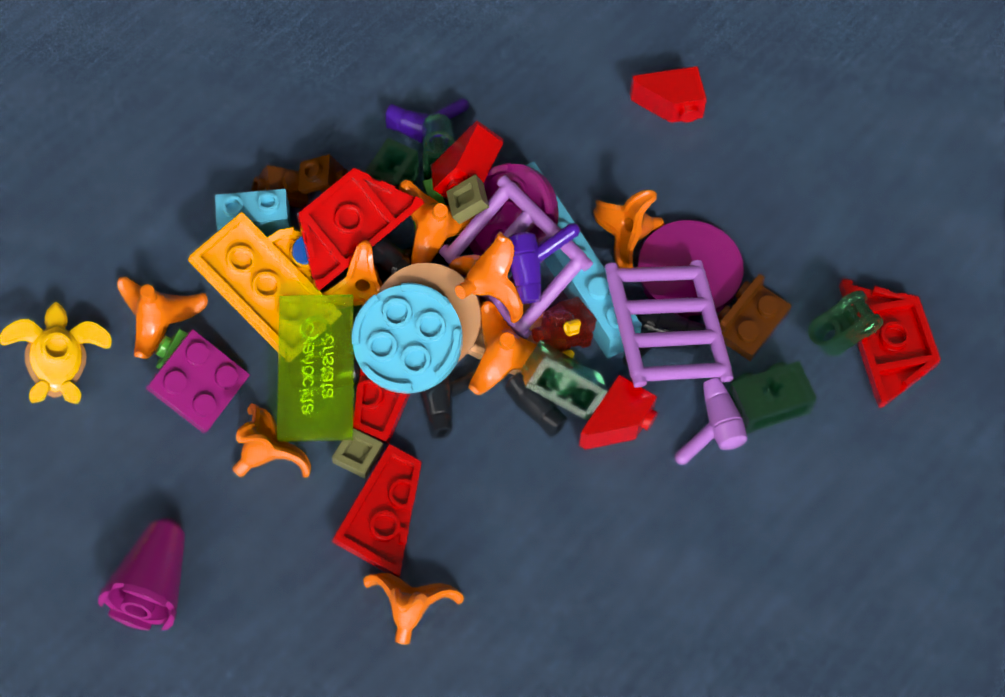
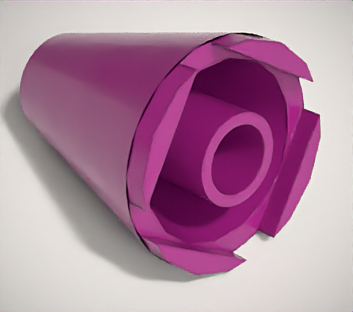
[98,518,186,631]

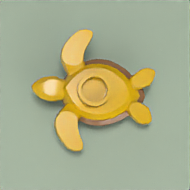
[0,302,112,404]

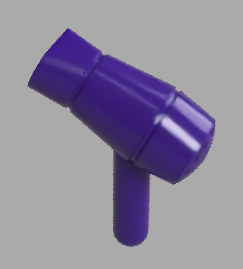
[386,98,469,148]
[508,223,580,304]

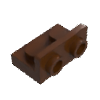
[718,273,792,362]

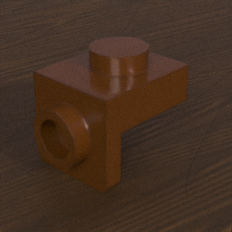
[298,154,349,194]
[251,165,308,208]

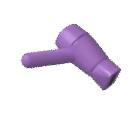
[675,378,748,465]

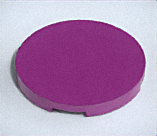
[469,163,559,270]
[637,220,744,318]

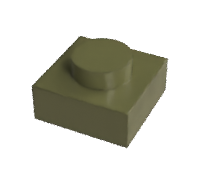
[446,174,489,224]
[332,427,384,479]

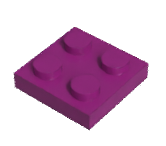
[145,329,250,433]

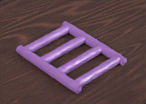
[439,175,593,339]
[605,260,734,388]

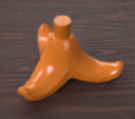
[399,179,475,265]
[593,189,664,268]
[448,232,523,323]
[321,240,383,310]
[117,277,208,359]
[468,301,560,395]
[232,403,311,478]
[363,573,464,644]

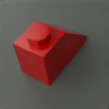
[629,66,707,123]
[431,120,504,199]
[579,375,658,450]

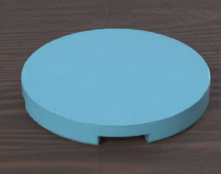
[352,283,463,394]

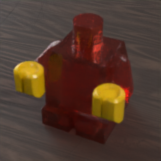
[531,297,597,367]

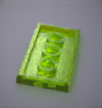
[277,294,354,442]

